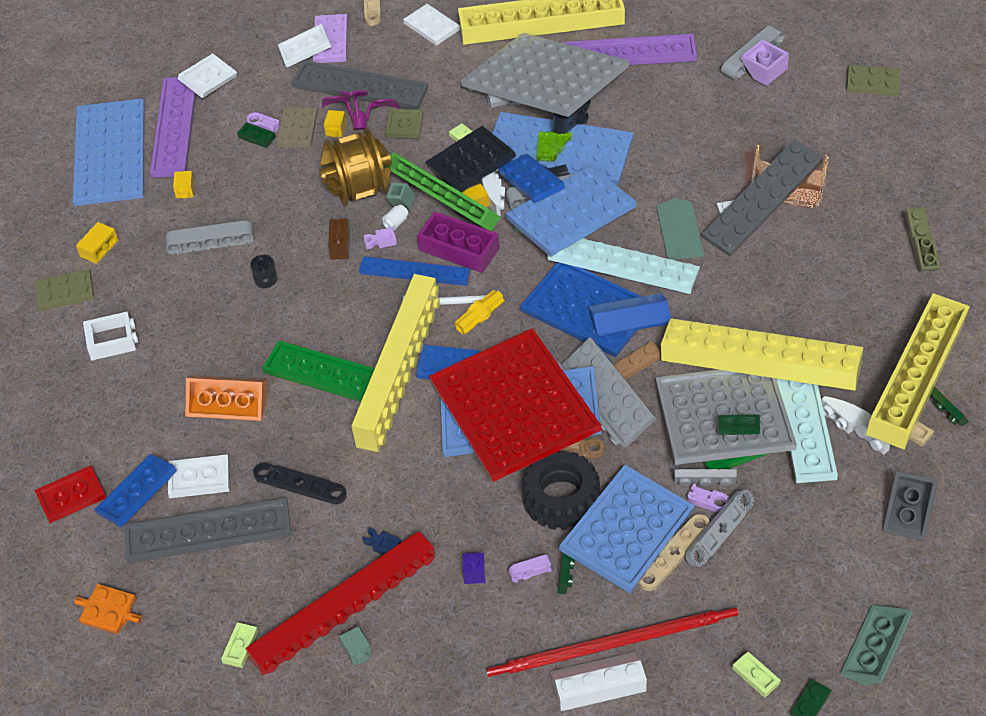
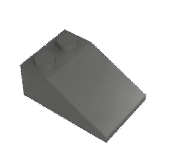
[883,471,938,541]

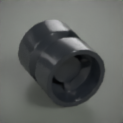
[250,254,277,288]

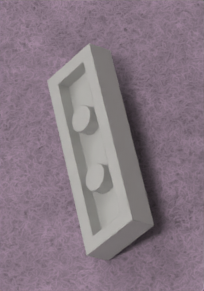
[674,469,737,486]

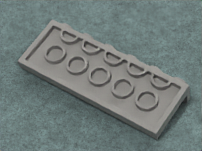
[557,337,657,447]

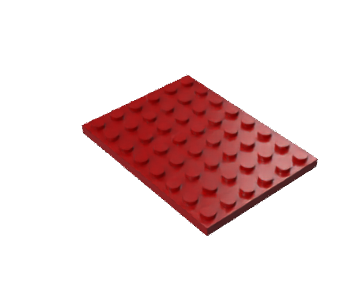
[429,328,602,482]

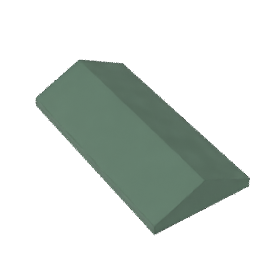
[656,198,704,260]
[840,605,913,686]

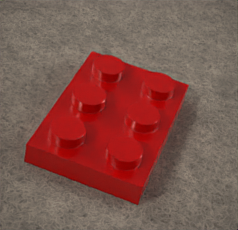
[34,465,106,524]

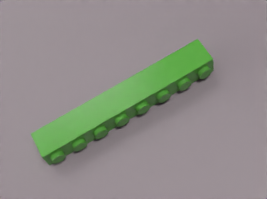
[385,152,500,231]

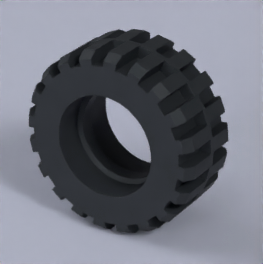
[522,450,600,530]

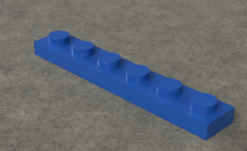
[359,256,470,286]

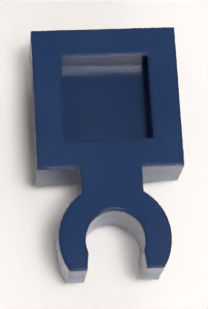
[362,528,401,555]

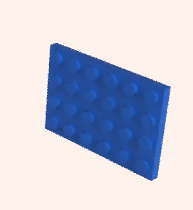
[520,262,642,357]

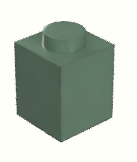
[386,183,416,210]
[339,627,372,666]

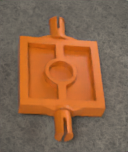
[74,584,142,635]

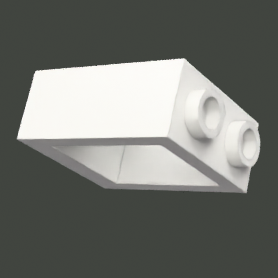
[83,311,138,361]

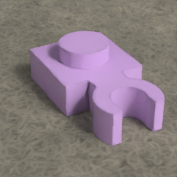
[363,227,397,249]

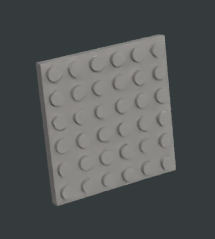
[656,370,797,465]

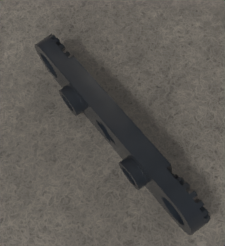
[253,462,347,504]

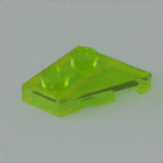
[537,131,573,162]

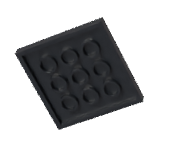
[425,126,516,192]

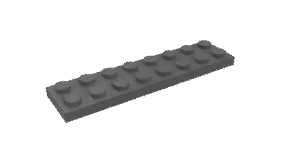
[292,60,429,109]
[702,139,823,256]
[125,498,292,563]

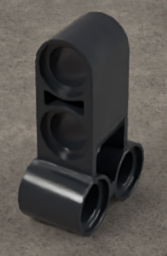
[552,99,591,134]

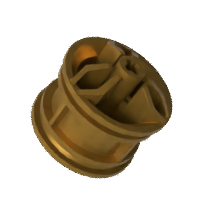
[319,128,392,206]

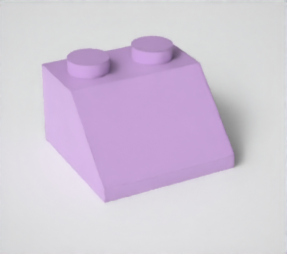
[741,39,789,86]

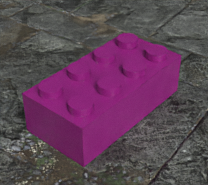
[417,211,499,273]

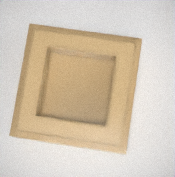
[910,422,934,447]

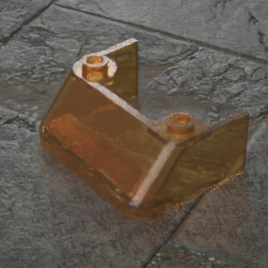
[751,142,831,208]

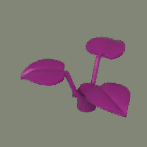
[322,90,399,130]

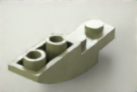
[905,207,940,271]

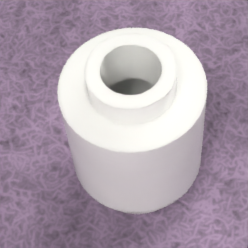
[382,205,408,230]

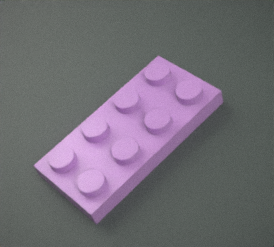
[313,14,348,63]

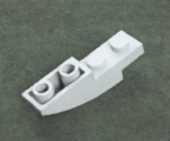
[482,169,505,216]
[822,396,890,455]

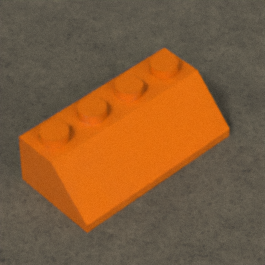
[185,375,268,421]

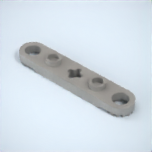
[686,490,754,567]

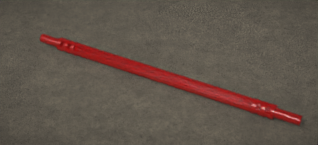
[486,607,738,677]

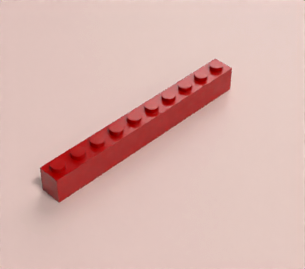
[245,531,435,676]

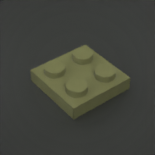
[386,109,423,138]

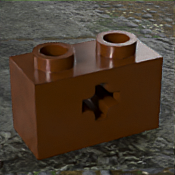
[328,218,350,260]

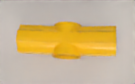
[454,290,505,336]

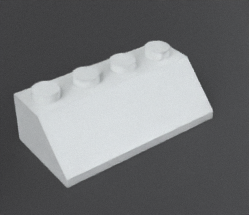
[550,652,647,711]

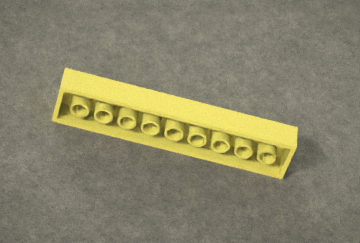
[458,0,625,45]
[352,274,440,452]
[866,293,970,450]
[661,318,863,391]

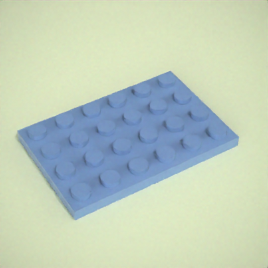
[506,165,637,257]
[559,465,695,594]

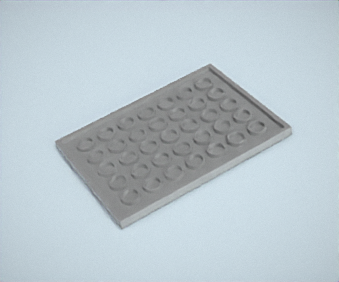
[461,33,629,117]

